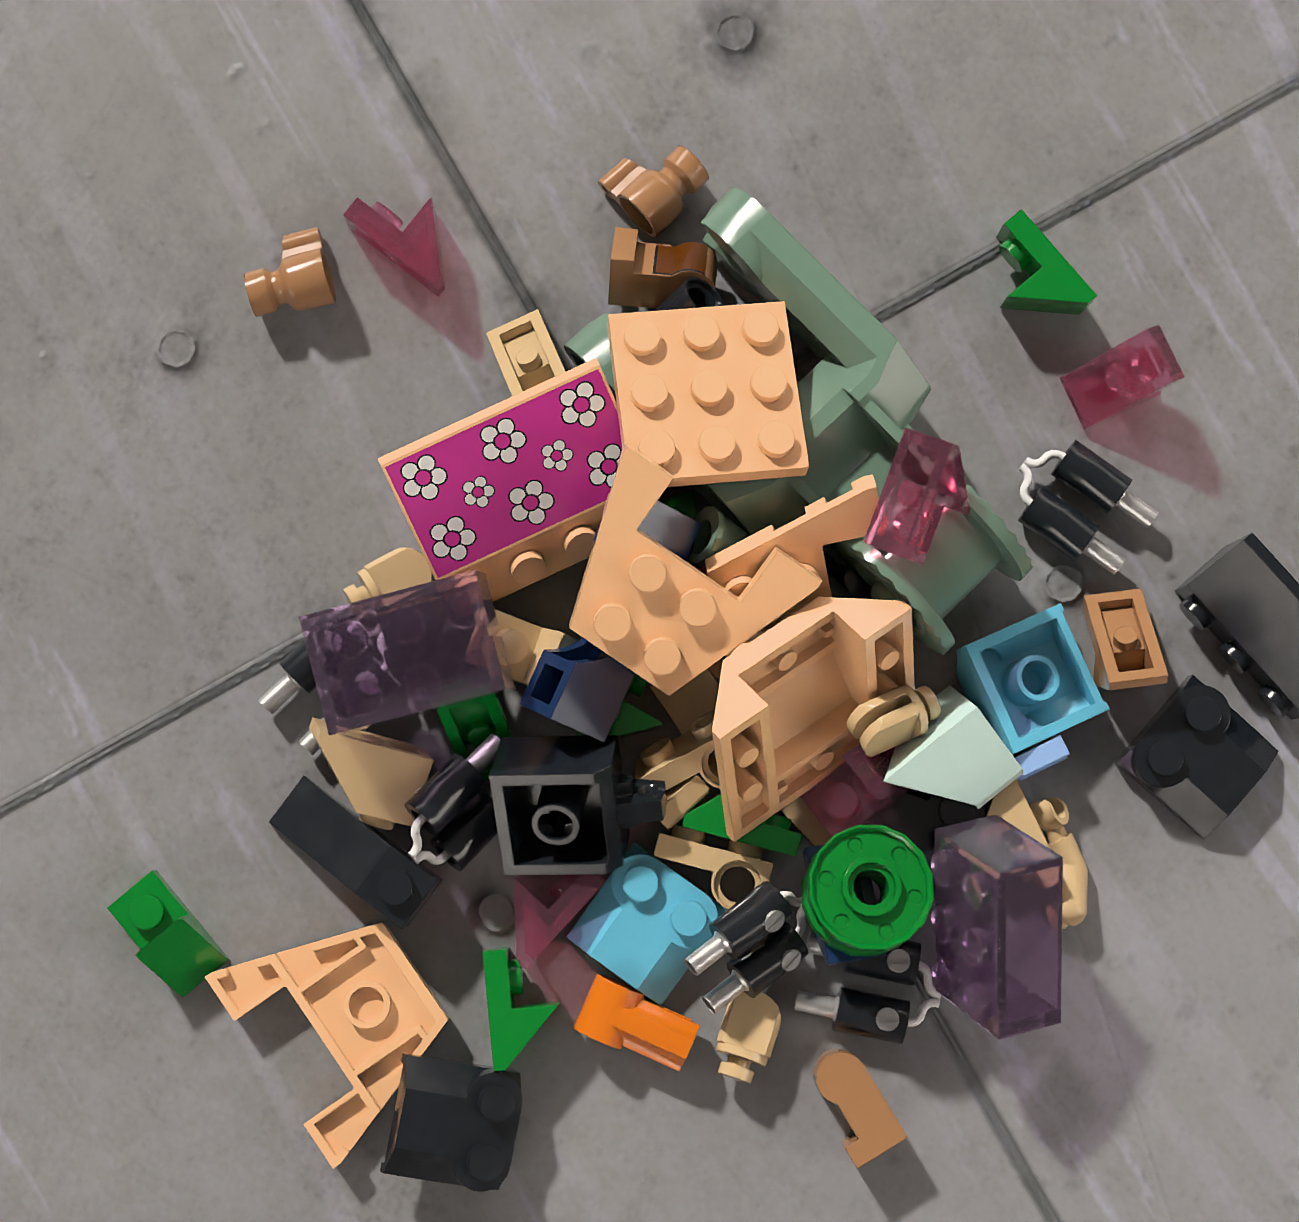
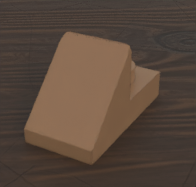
[1083,588,1169,690]

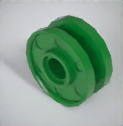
[801,825,934,956]

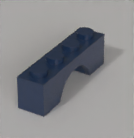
[519,501,702,742]

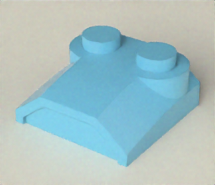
[956,603,1110,754]
[567,842,728,1005]

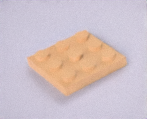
[607,301,809,487]

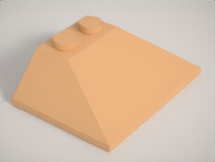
[712,597,915,842]

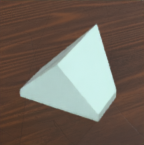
[883,685,1024,809]

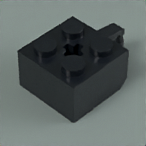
[489,735,667,875]

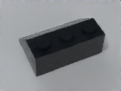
[1175,532,1299,720]

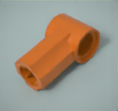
[573,974,700,1072]

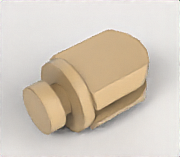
[343,548,432,620]
[847,685,941,757]
[715,992,781,1084]

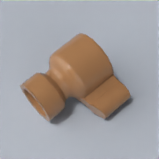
[598,145,709,238]
[244,227,336,317]

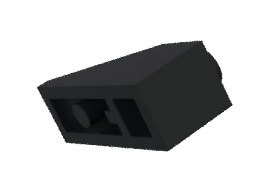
[269,776,443,929]

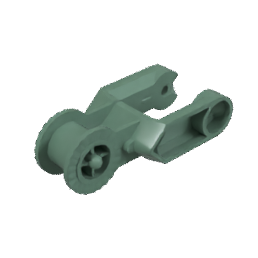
[564,187,1033,655]

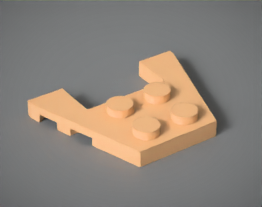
[569,443,822,696]
[705,474,884,658]
[205,921,450,1169]

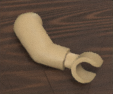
[1029,797,1088,930]

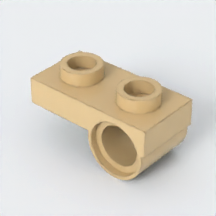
[635,710,720,790]
[653,825,774,909]

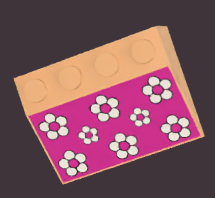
[378,358,659,617]

